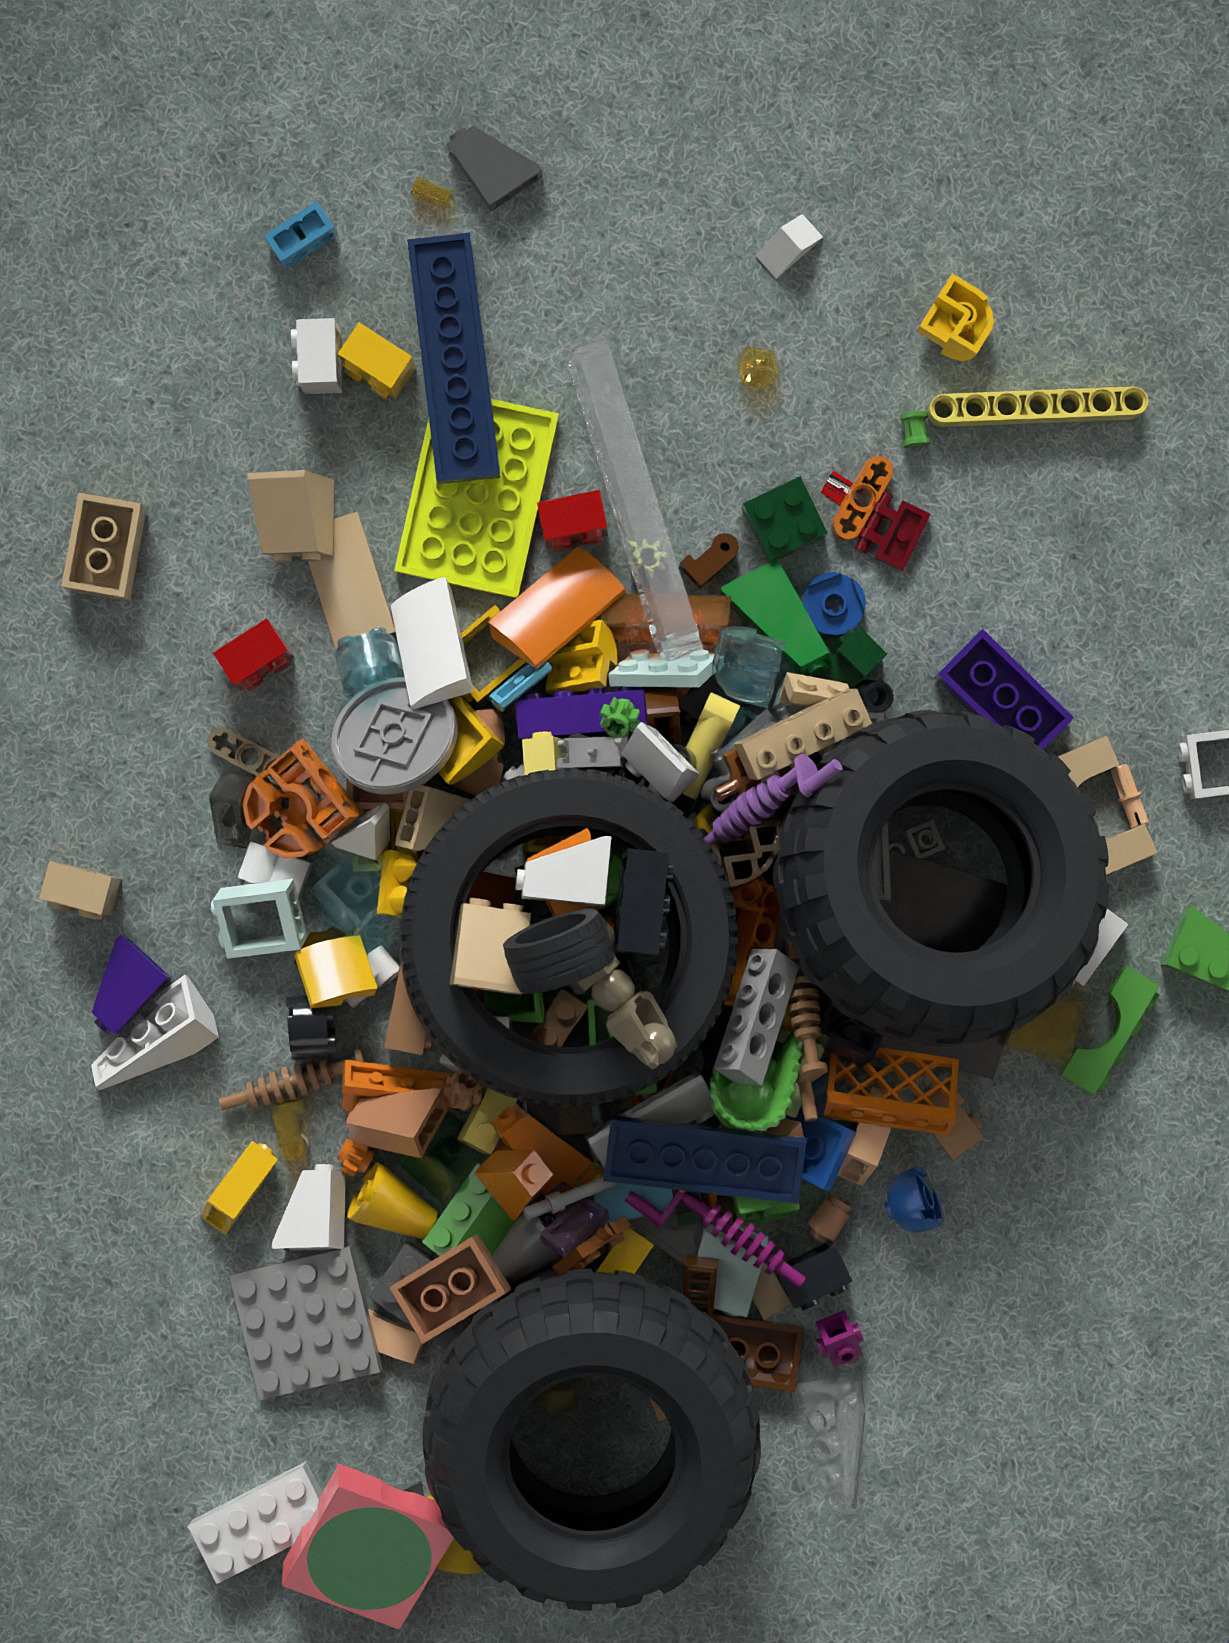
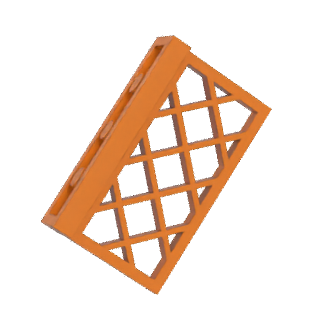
[823,1047,959,1136]

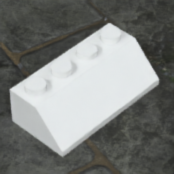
[585,1071,714,1168]

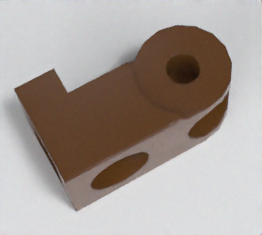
[679,533,739,589]

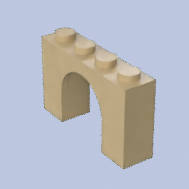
[1058,736,1157,875]

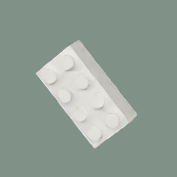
[188,1461,322,1584]

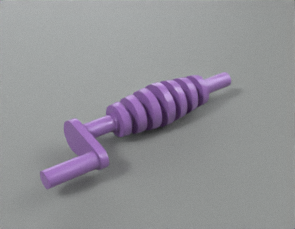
[704,754,842,845]

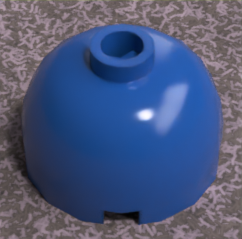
[884,1167,943,1233]

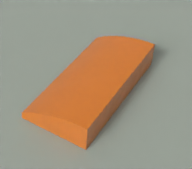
[488,546,626,669]

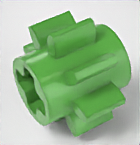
[599,698,640,738]

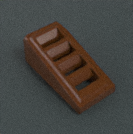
[683,1255,719,1318]

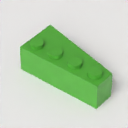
[1161,906,1229,993]

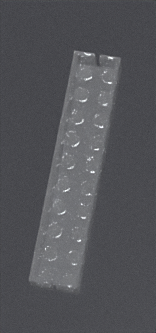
[567,338,703,660]

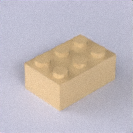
[61,493,147,602]

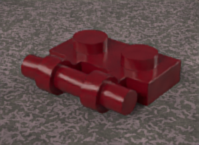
[854,492,931,572]

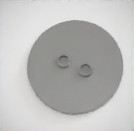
[331,677,458,794]

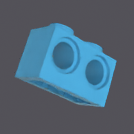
[264,201,338,270]

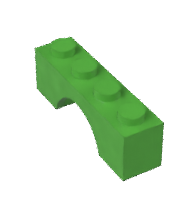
[1058,966,1160,1095]

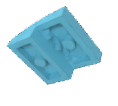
[486,661,552,712]

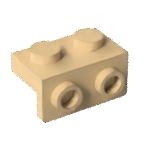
[778,672,849,708]

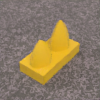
[377,850,418,918]

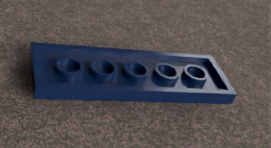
[603,1115,807,1204]

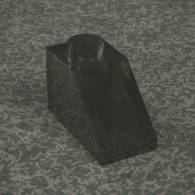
[209,772,253,849]

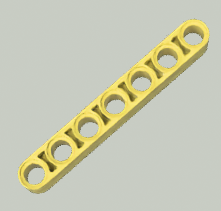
[927,386,1148,427]

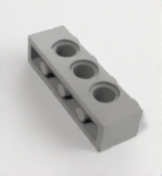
[714,949,799,1086]

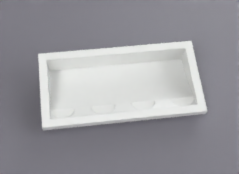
[390,577,474,710]

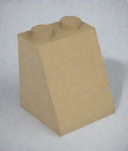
[248,470,334,563]
[449,898,531,995]

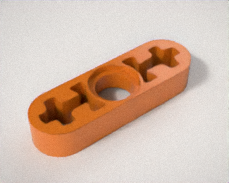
[831,456,893,540]

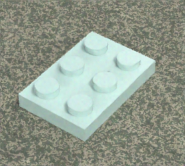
[608,649,722,687]

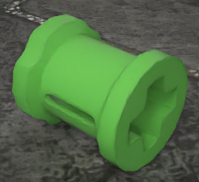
[900,411,931,448]

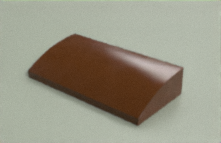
[713,1312,804,1392]

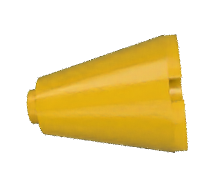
[347,1162,438,1240]

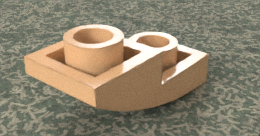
[368,1309,424,1364]

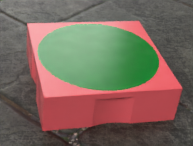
[282,1464,454,1630]

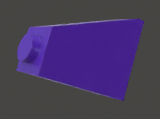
[91,934,171,1034]

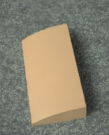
[308,511,396,653]

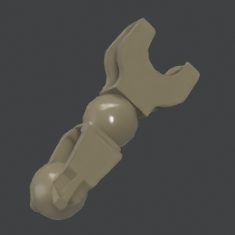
[577,907,677,1069]

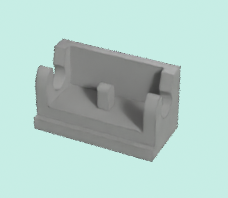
[557,736,628,771]

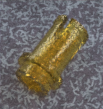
[411,176,453,209]

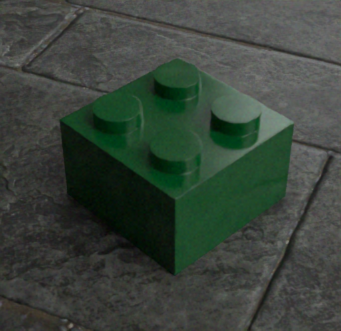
[742,476,828,563]

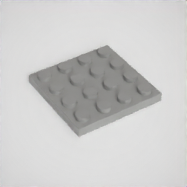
[229,1245,383,1400]

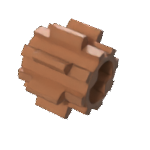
[443,1070,484,1111]

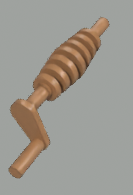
[783,933,828,1122]
[219,1048,369,1111]

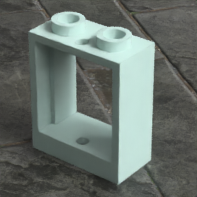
[211,879,308,959]

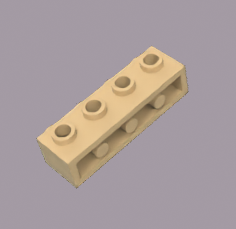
[733,689,872,782]

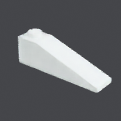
[91,975,219,1090]

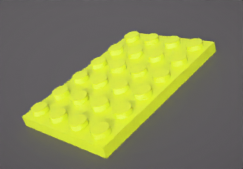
[394,399,559,599]

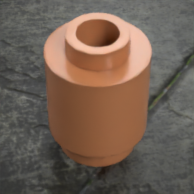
[807,1194,852,1243]

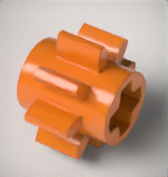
[337,1138,376,1177]

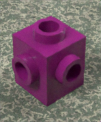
[815,1310,864,1367]

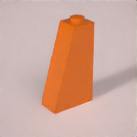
[491,1104,604,1218]

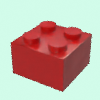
[537,489,608,552]
[213,618,294,691]

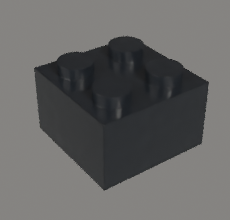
[777,1241,852,1311]

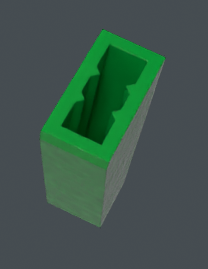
[721,559,832,676]

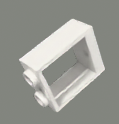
[1178,730,1229,800]

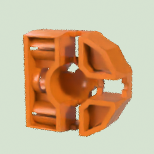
[242,738,363,859]

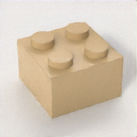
[39,861,121,920]

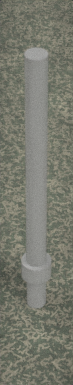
[523,1177,622,1220]

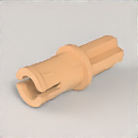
[1111,764,1150,828]

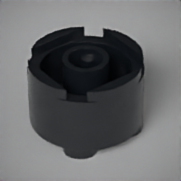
[286,995,336,1061]

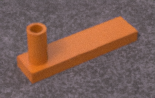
[341,1060,457,1112]

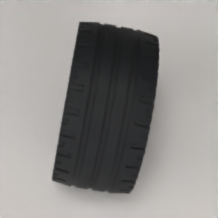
[503,909,614,994]

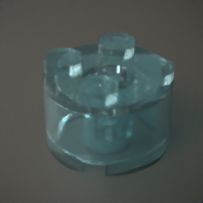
[335,627,405,697]

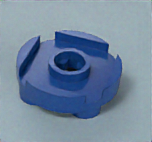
[802,572,866,636]

